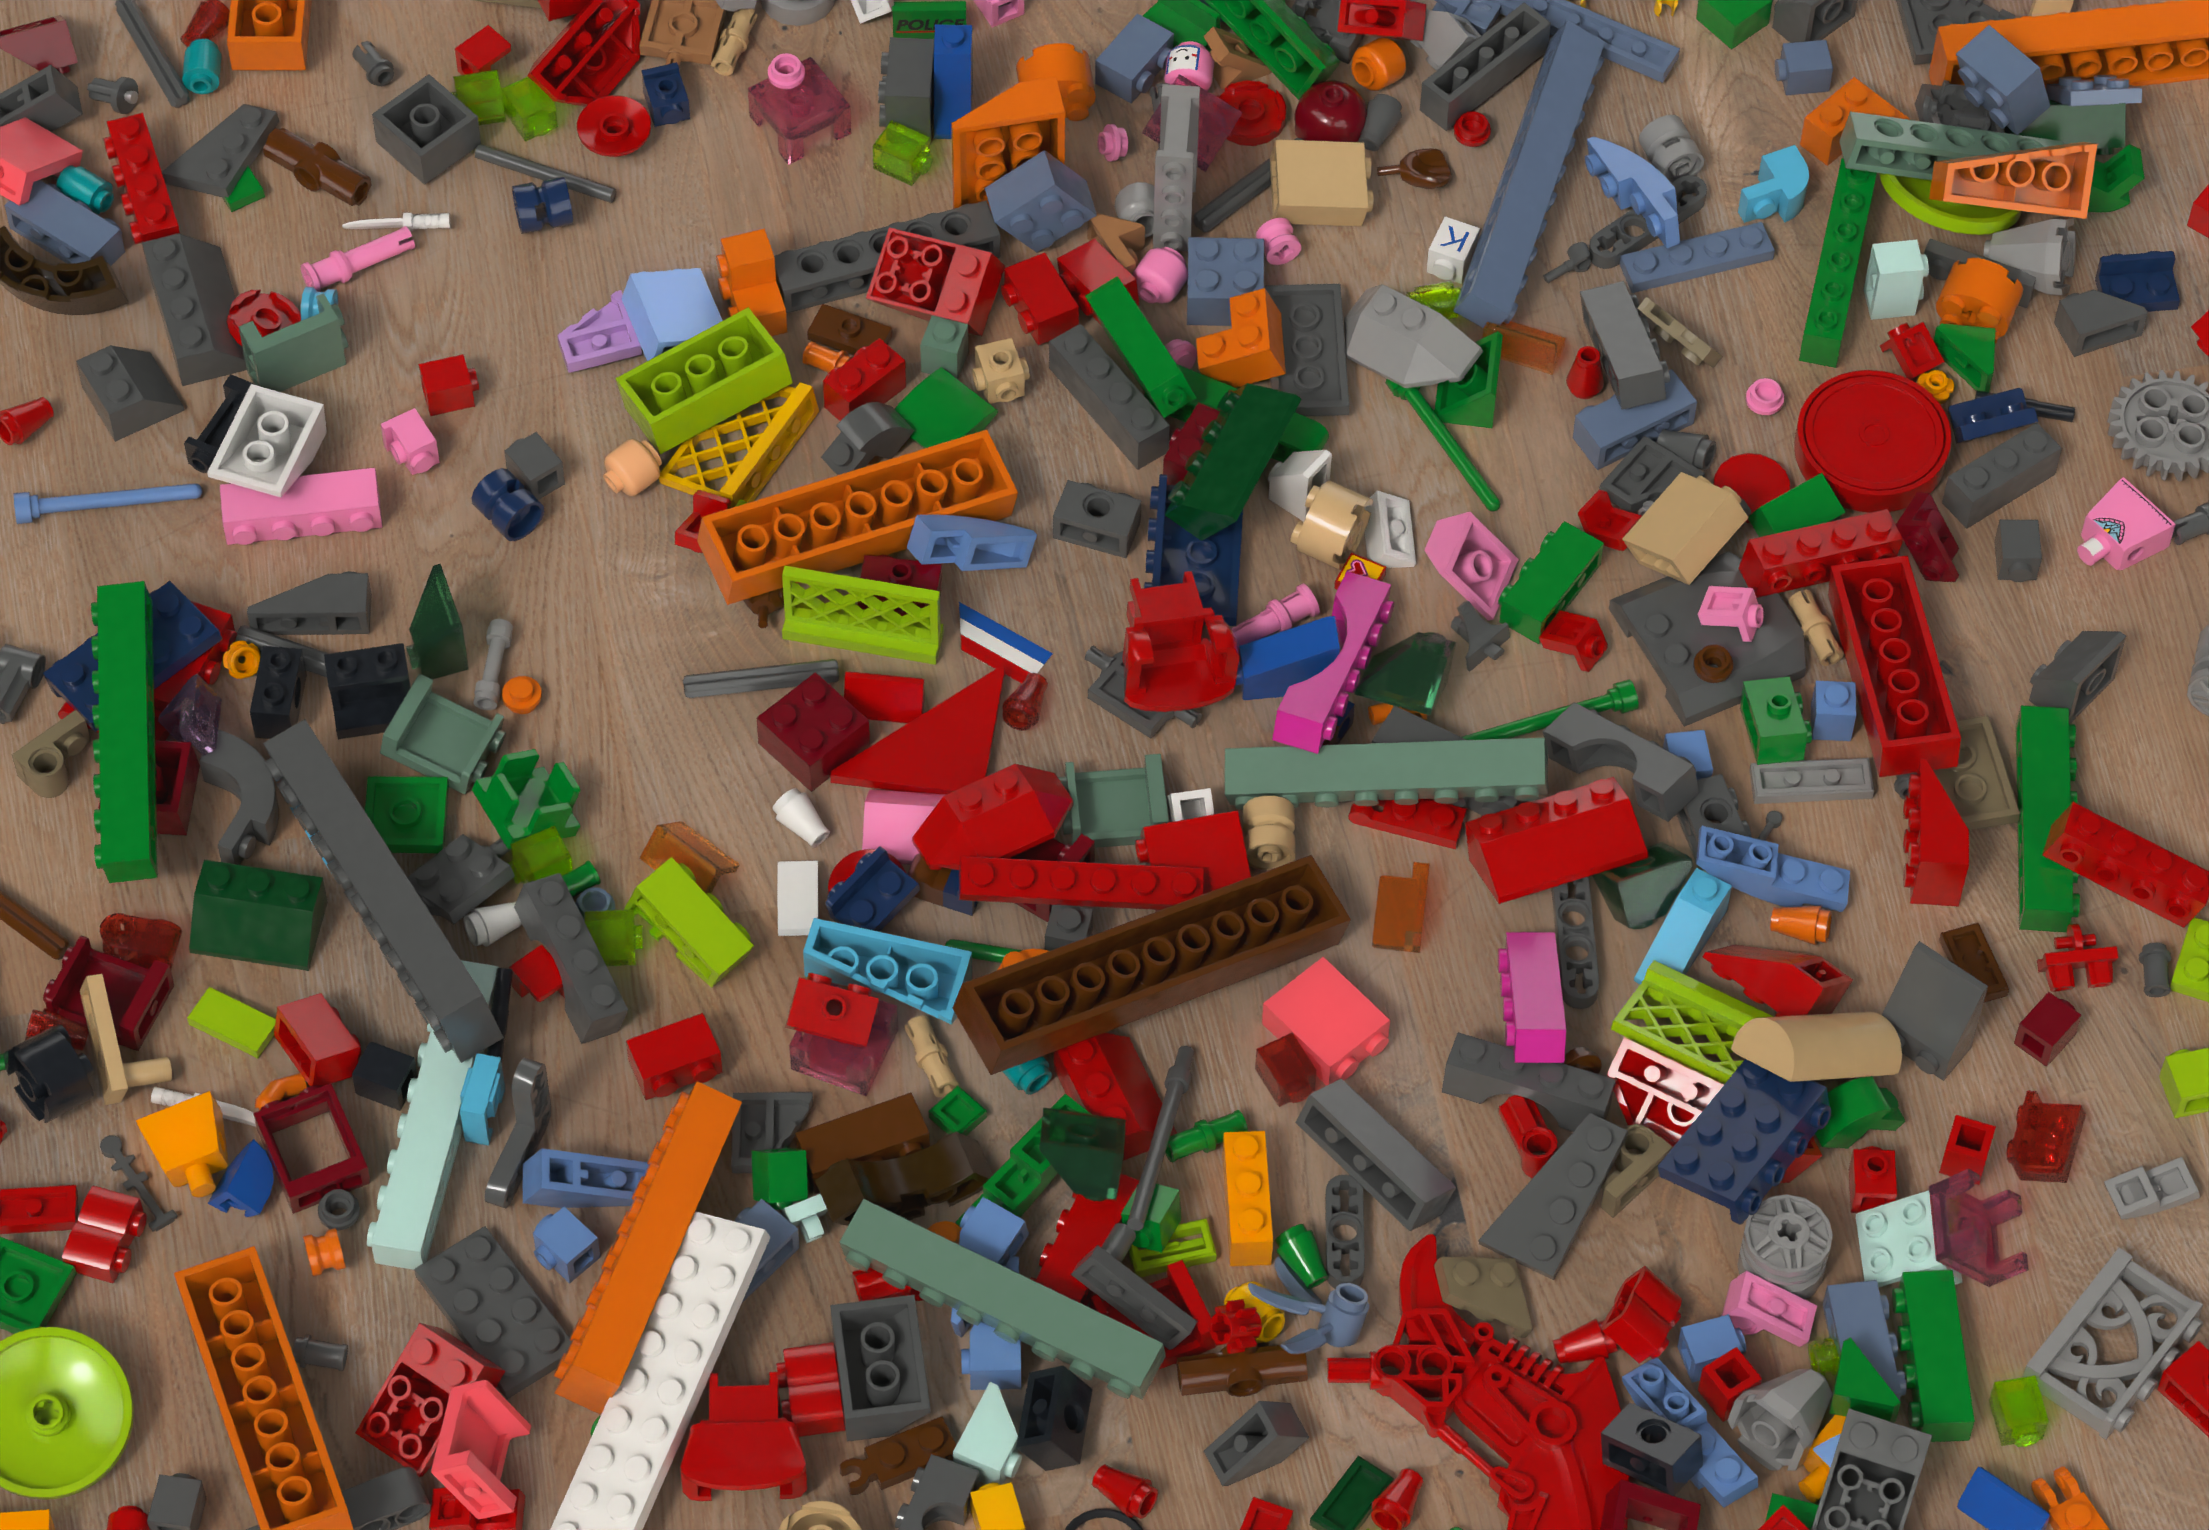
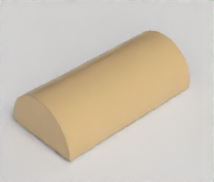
[1731,1012,1902,1082]

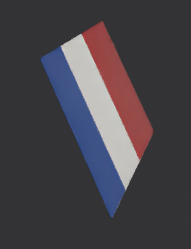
[959,602,1053,687]

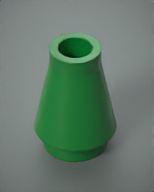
[1275,1224,1329,1289]

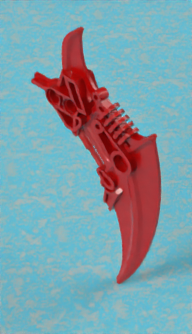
[1327,1234,1629,1530]

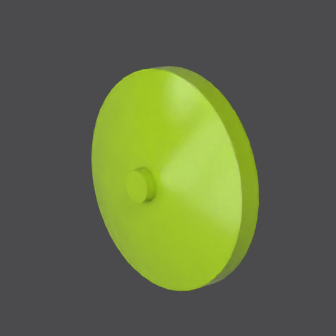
[1879,173,2023,235]
[0,1327,134,1500]

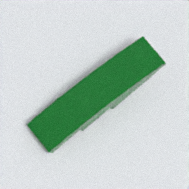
[955,1094,1097,1229]

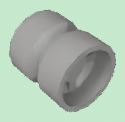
[1639,115,1705,183]

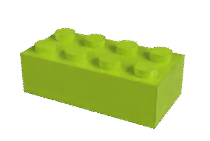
[615,307,793,455]

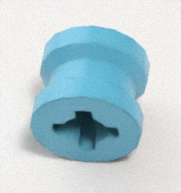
[301,287,338,321]

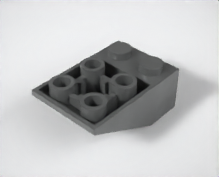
[1811,1409,1933,1530]

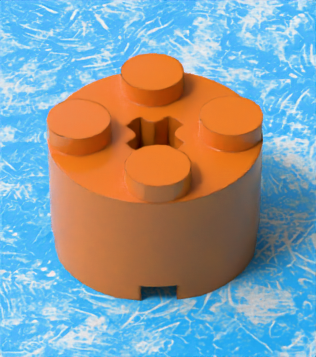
[1016,43,1096,121]
[1936,258,2023,344]

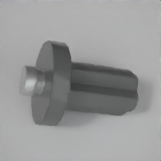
[87,77,138,114]

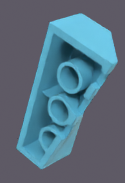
[803,918,972,1025]

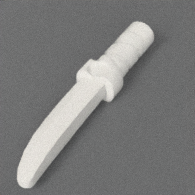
[342,213,450,231]
[151,1087,256,1127]

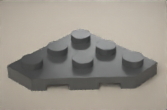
[1896,0,2016,65]

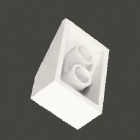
[207,384,327,497]

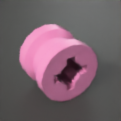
[1256,218,1301,265]

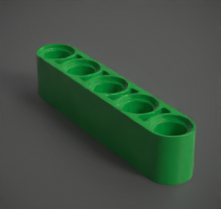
[1144,364,1329,463]

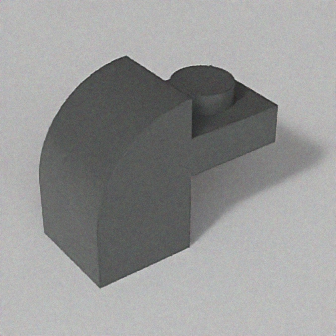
[821,402,914,475]

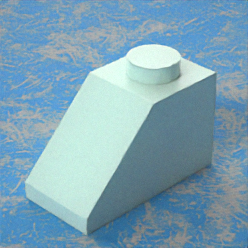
[953,1382,1022,1485]

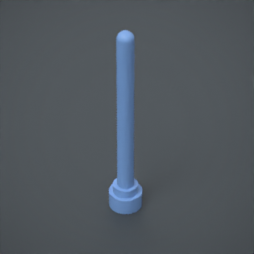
[14,483,203,524]

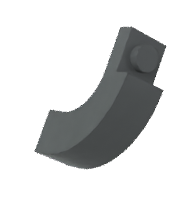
[199,729,279,865]

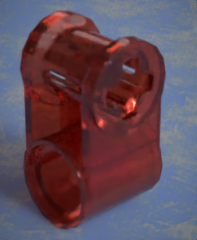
[99,913,182,969]

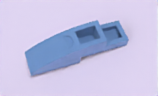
[1585,137,1680,248]
[1696,826,1850,912]
[1622,1357,1758,1508]

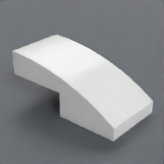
[777,861,819,936]

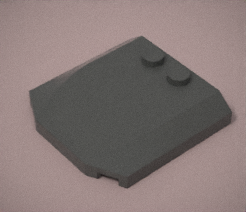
[1609,551,1806,727]

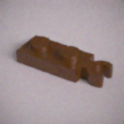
[840,1416,956,1495]

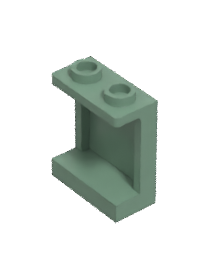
[239,293,348,392]
[380,674,506,795]
[1058,754,1169,848]

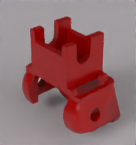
[1122,571,1240,712]
[680,1372,807,1501]

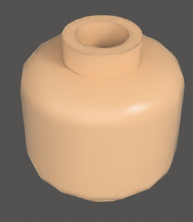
[603,439,662,496]

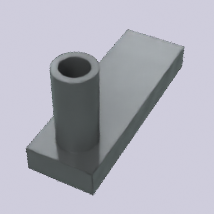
[1071,1223,1197,1350]

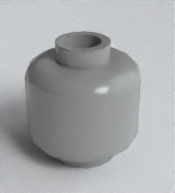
[1114,182,1155,237]

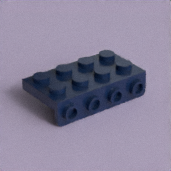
[1144,474,1243,626]
[43,581,223,732]
[1658,1059,1831,1225]

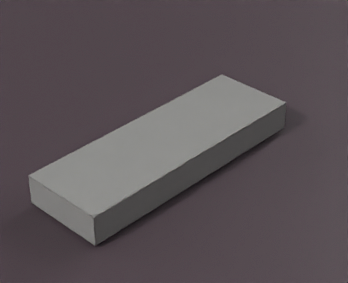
[1749,758,1874,804]

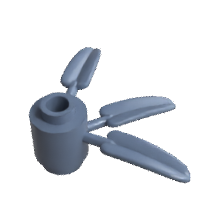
[1248,1256,1369,1354]

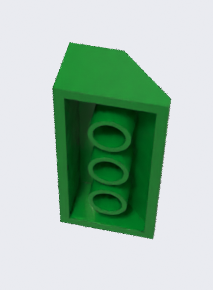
[1204,0,1341,100]

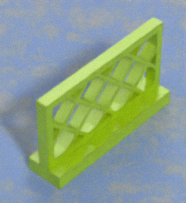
[782,566,944,665]
[1610,960,1774,1084]

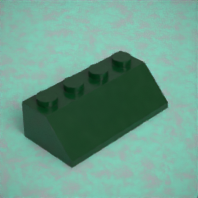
[1165,383,1301,541]

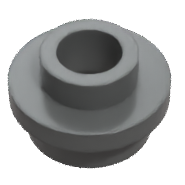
[318,1189,360,1230]

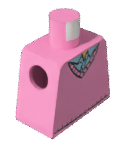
[2077,477,2176,570]

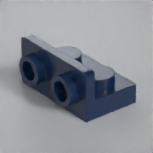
[2095,251,2180,312]
[1948,388,2038,444]
[825,846,920,932]

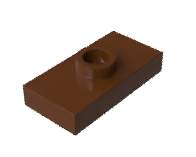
[807,304,892,355]
[1939,923,2009,1003]

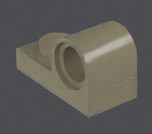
[12,710,91,798]
[1601,1124,1673,1218]

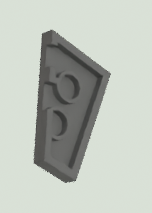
[162,104,279,198]

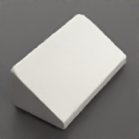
[1365,491,1416,568]

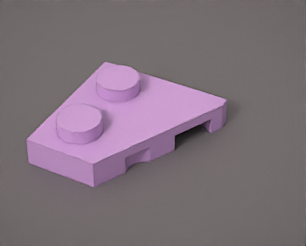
[557,290,642,373]

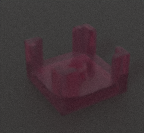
[748,57,852,165]
[789,983,898,1096]
[1929,1169,2029,1287]

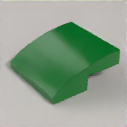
[894,367,998,449]

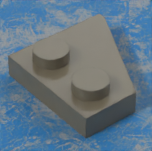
[1637,297,1723,368]
[1434,1256,1533,1338]

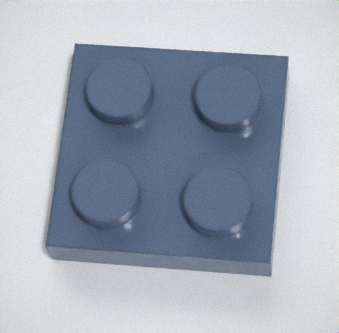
[2046,75,2142,106]

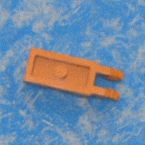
[2031,1466,2110,1530]

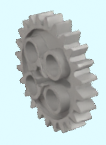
[2107,370,2209,481]

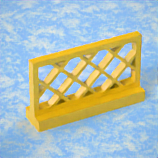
[658,382,819,508]

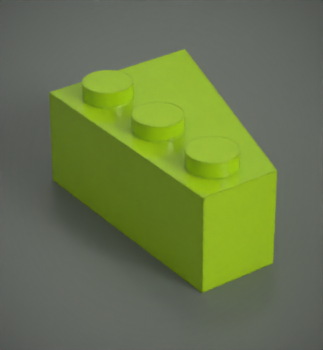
[623,857,754,988]

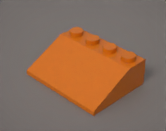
[951,77,1065,213]

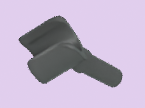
[1543,242,1591,283]

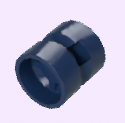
[512,176,573,234]
[471,468,545,541]

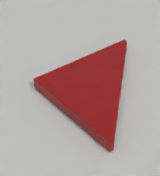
[830,667,1005,795]

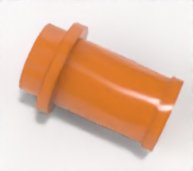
[802,341,852,373]

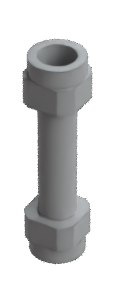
[473,619,513,710]

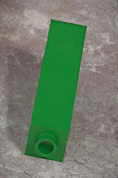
[1085,276,1196,418]

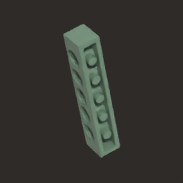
[1839,111,2064,180]

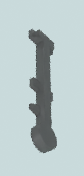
[100,1135,178,1232]

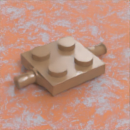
[639,0,727,68]

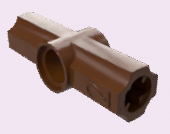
[263,128,372,206]
[1176,1345,1308,1397]

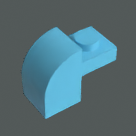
[1738,145,1809,223]

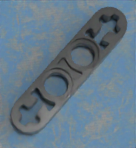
[1589,175,1707,269]
[1551,877,1599,1009]

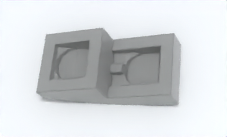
[2104,1157,2200,1220]

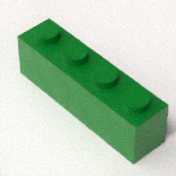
[1892,1270,1975,1442]

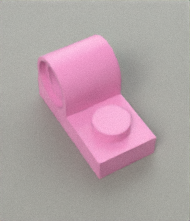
[1722,1271,1817,1347]

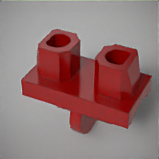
[2037,924,2119,992]

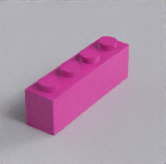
[1498,932,1567,1063]

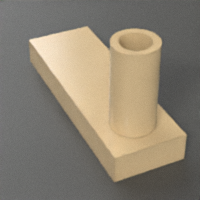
[80,974,172,1105]

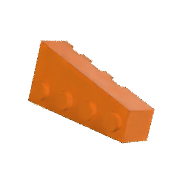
[1929,142,2097,219]

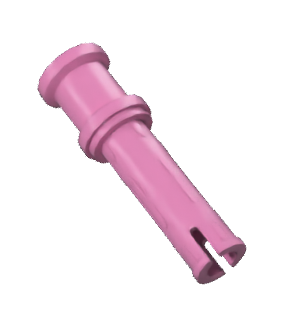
[301,226,415,292]
[1209,583,1320,650]

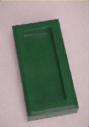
[1309,1455,1394,1530]

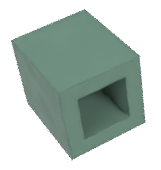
[920,316,969,379]

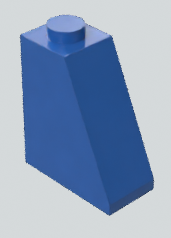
[934,24,973,139]
[1235,616,1340,700]

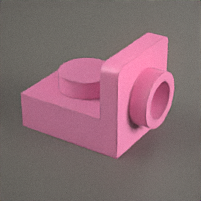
[1698,586,1764,642]

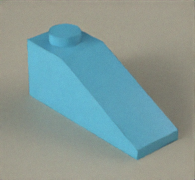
[1634,868,1732,984]

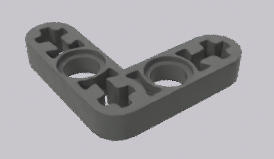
[485,1058,551,1208]

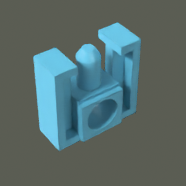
[460,1053,505,1146]

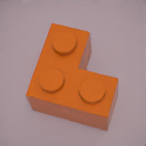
[1800,77,1910,166]
[716,228,787,336]
[1196,288,1286,388]

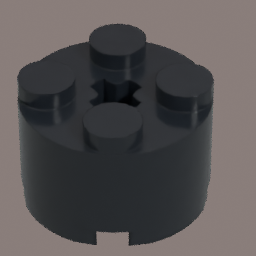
[4,1024,94,1123]

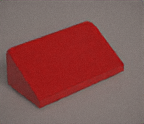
[844,671,925,723]

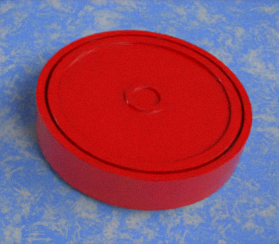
[1794,370,1951,513]

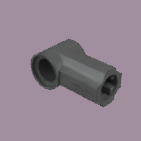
[0,644,46,724]

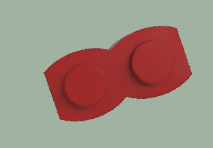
[62,1185,147,1283]
[1602,1266,1682,1364]
[776,1342,845,1437]

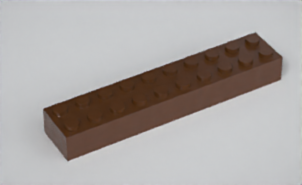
[952,855,1351,1075]

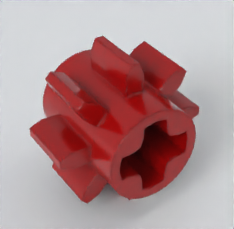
[1209,1299,1262,1354]

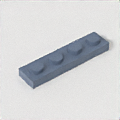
[1619,222,1775,293]

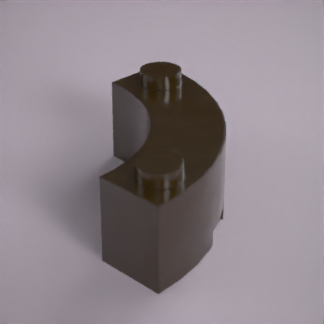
[0,226,128,315]
[815,1132,993,1226]

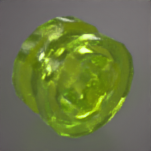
[1808,1337,1839,1377]

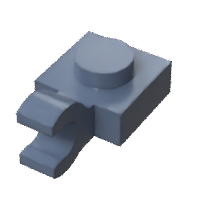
[1432,0,1501,36]

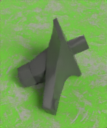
[1451,601,1510,672]

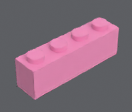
[220,468,382,545]

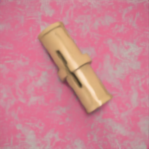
[711,9,758,76]
[1788,589,1844,666]
[904,1015,959,1097]

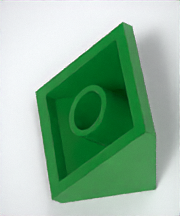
[1434,331,1503,428]

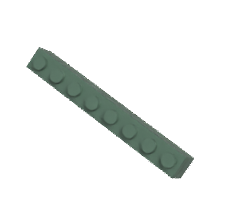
[1225,738,1548,810]
[839,1199,1166,1400]

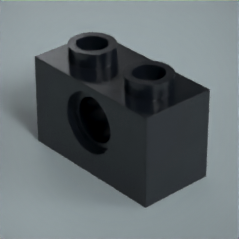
[250,646,307,739]
[1016,1365,1093,1471]
[1601,1403,1703,1496]

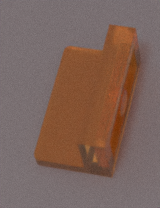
[1482,321,1566,375]
[639,821,740,894]
[1372,862,1430,953]

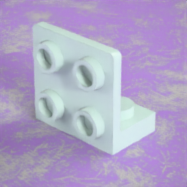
[1856,1190,1963,1288]

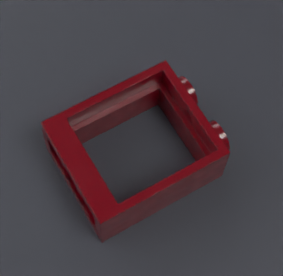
[253,1083,371,1214]
[1600,1480,1701,1530]

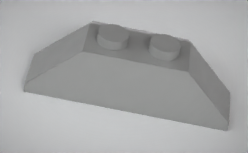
[1344,284,1483,388]

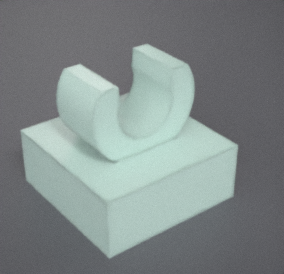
[781,1194,828,1244]

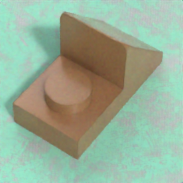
[1204,26,1272,90]
[1087,213,1145,275]

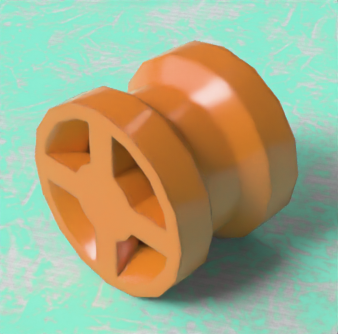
[303,1228,346,1276]

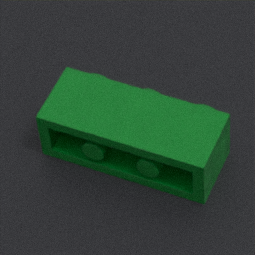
[1498,521,1604,644]

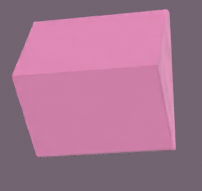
[862,789,945,865]

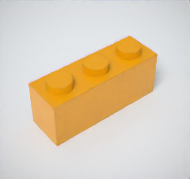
[1222,1131,1273,1266]

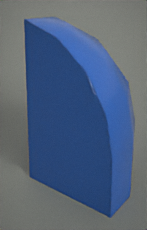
[208,1139,274,1217]

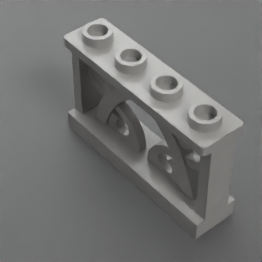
[1153,84,1200,251]
[2021,1248,2204,1440]

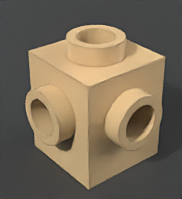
[972,338,1030,404]

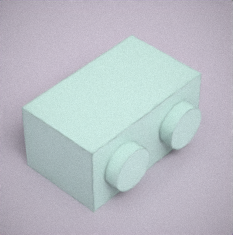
[1863,240,1929,320]

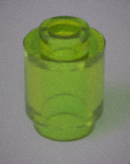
[1406,281,1461,320]

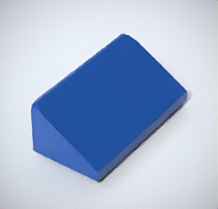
[1957,1467,2050,1530]

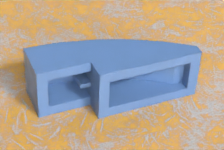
[907,514,1037,571]

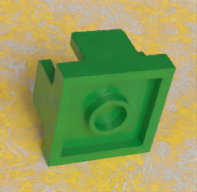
[472,749,580,849]

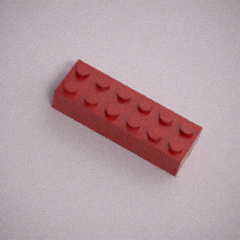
[1828,555,1961,777]

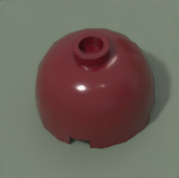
[1294,80,1367,142]

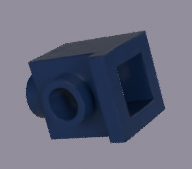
[641,62,690,127]

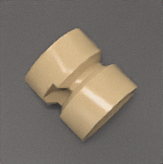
[1243,796,1295,870]

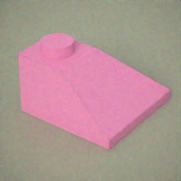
[1424,512,1519,621]

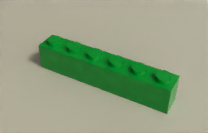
[2015,705,2080,933]

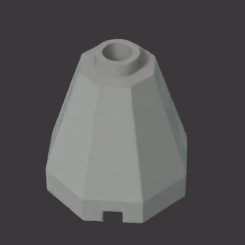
[1983,217,2076,295]
[1727,1369,1833,1471]

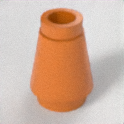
[1770,905,1832,945]

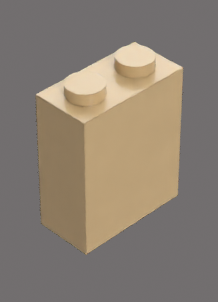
[1270,140,1373,226]
[1622,472,1749,585]

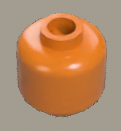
[1352,37,1406,91]

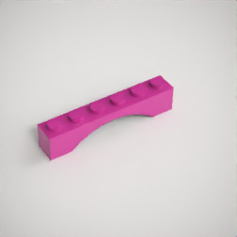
[1272,571,1394,754]

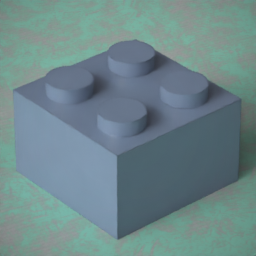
[1956,25,2050,135]
[984,150,1097,253]
[1187,237,1264,326]

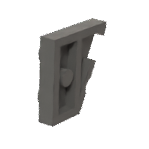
[1599,436,1705,513]
[731,1092,813,1173]

